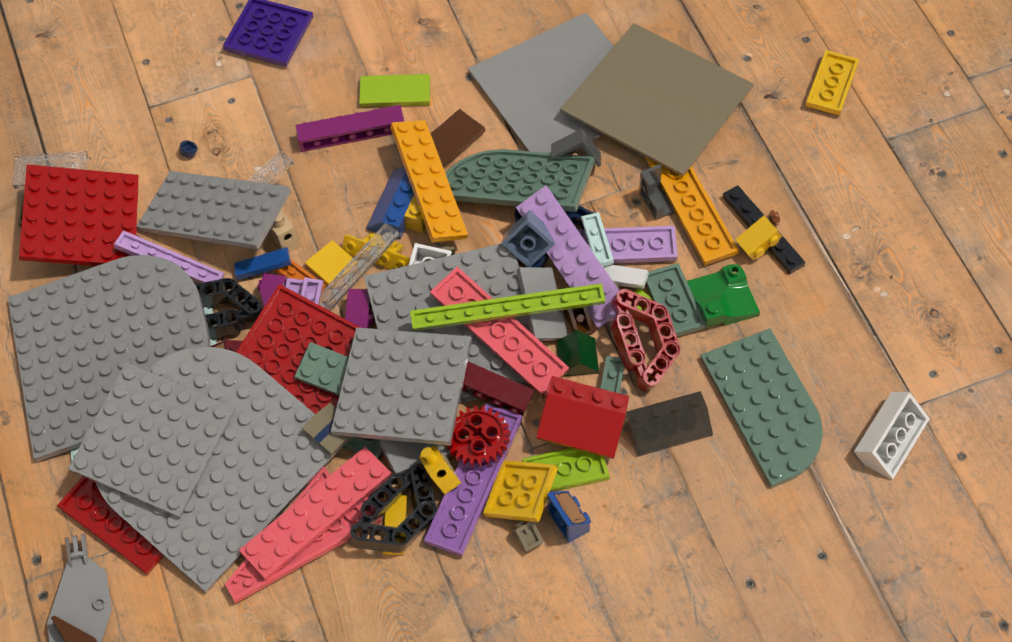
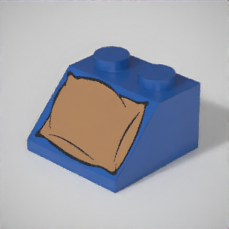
[547,491,591,543]

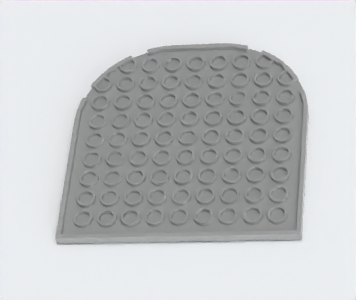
[8,255,210,462]
[96,347,346,593]

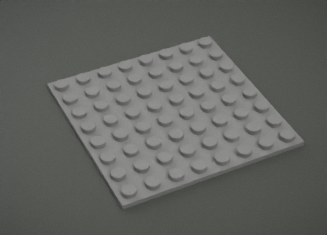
[468,13,614,153]
[364,244,541,404]

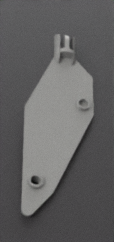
[47,534,112,642]

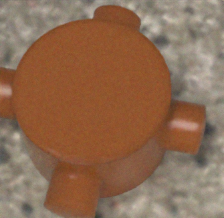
[769,210,780,226]

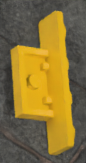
[342,233,411,270]

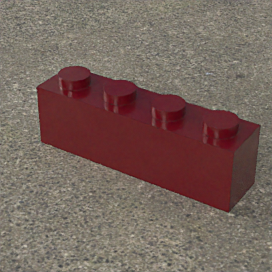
[462,361,534,416]

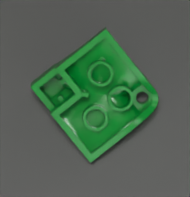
[687,264,760,328]

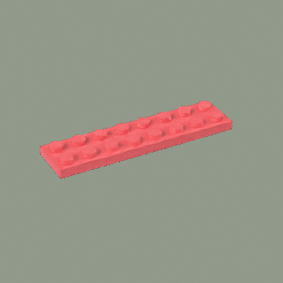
[430,267,569,396]
[239,447,392,581]

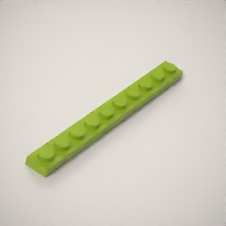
[410,283,606,331]

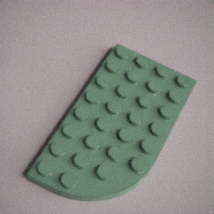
[445,149,595,212]
[700,328,823,488]

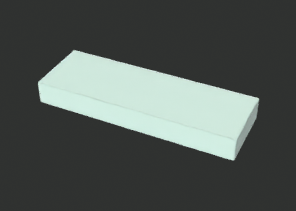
[581,212,614,267]

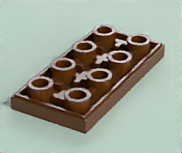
[431,109,485,168]

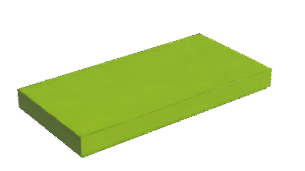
[359,74,430,107]
[522,448,610,493]

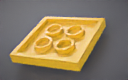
[483,461,558,522]

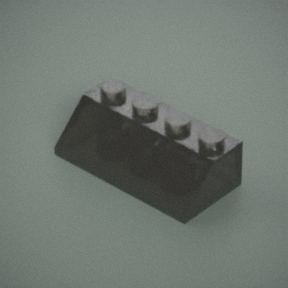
[624,391,713,457]

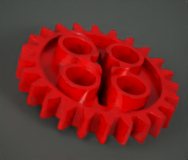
[447,405,510,468]

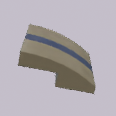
[302,403,352,455]

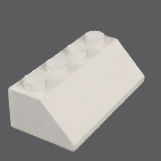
[854,392,930,479]

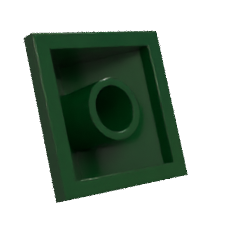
[557,330,599,376]

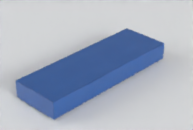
[234,247,291,280]

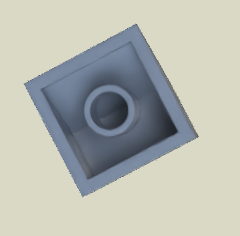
[501,210,555,267]

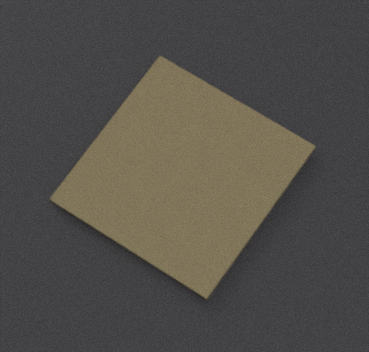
[560,23,754,176]

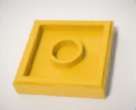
[305,240,358,288]

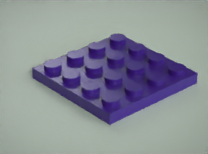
[223,0,314,67]

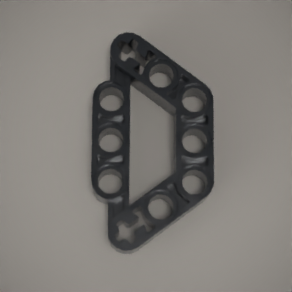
[195,278,263,339]
[348,464,437,553]

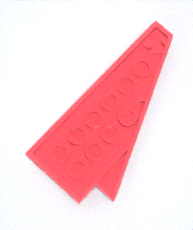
[225,467,382,604]

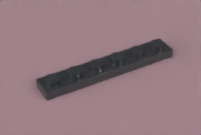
[723,185,805,275]

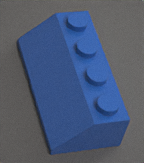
[366,167,414,239]

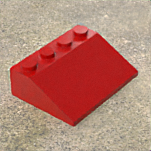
[536,376,629,459]

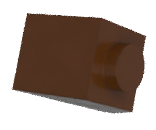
[563,307,595,335]

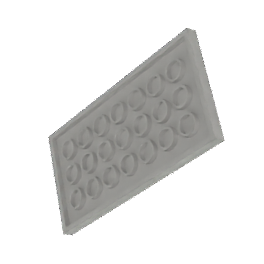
[136,171,291,250]

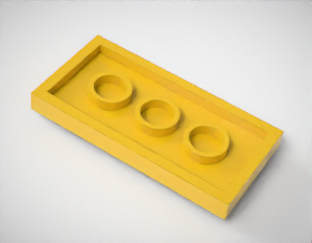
[806,50,859,116]

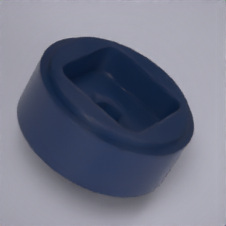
[179,140,198,158]

